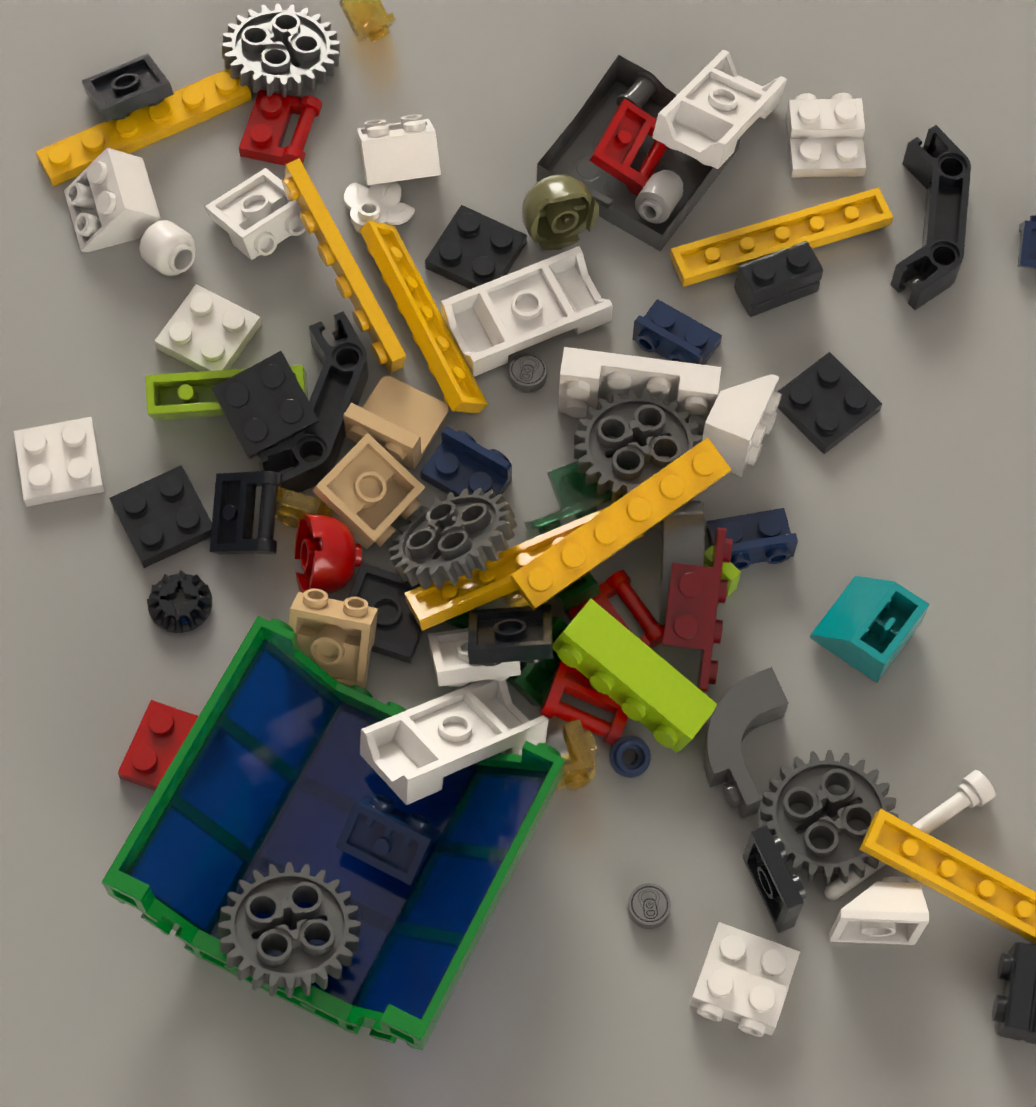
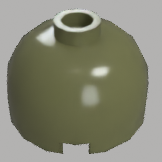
[522,174,599,250]

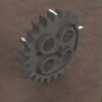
[222,4,340,97]
[573,389,703,502]
[389,488,517,589]
[760,750,899,885]
[218,862,361,998]

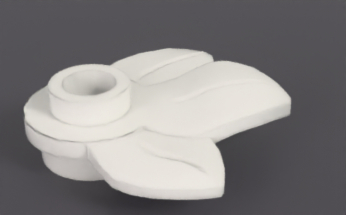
[344,182,415,233]

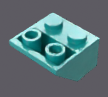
[809,576,930,683]

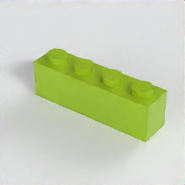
[145,365,309,421]
[553,599,717,753]

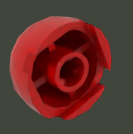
[294,515,362,594]

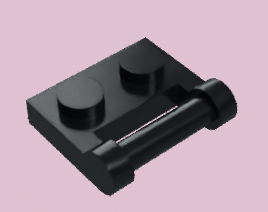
[209,471,283,555]

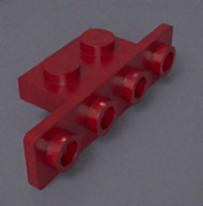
[662,527,733,693]

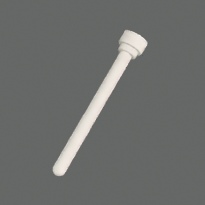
[824,770,996,901]

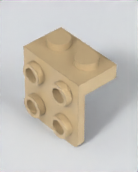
[344,376,449,470]

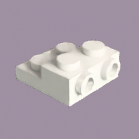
[786,93,866,178]
[205,168,305,260]
[690,922,800,1037]

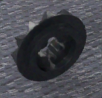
[147,570,212,633]

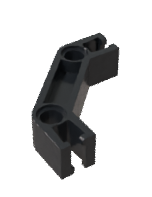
[890,125,971,310]
[258,311,369,503]

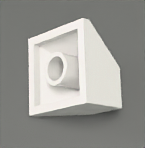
[829,876,929,945]

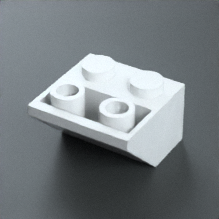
[357,114,441,185]
[64,148,160,252]
[703,374,782,477]

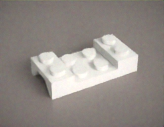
[652,50,787,169]
[441,246,613,377]
[558,347,721,433]
[360,680,548,805]

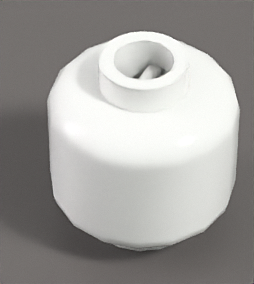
[139,220,196,276]

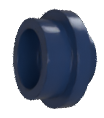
[609,736,651,778]

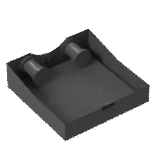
[537,55,741,251]

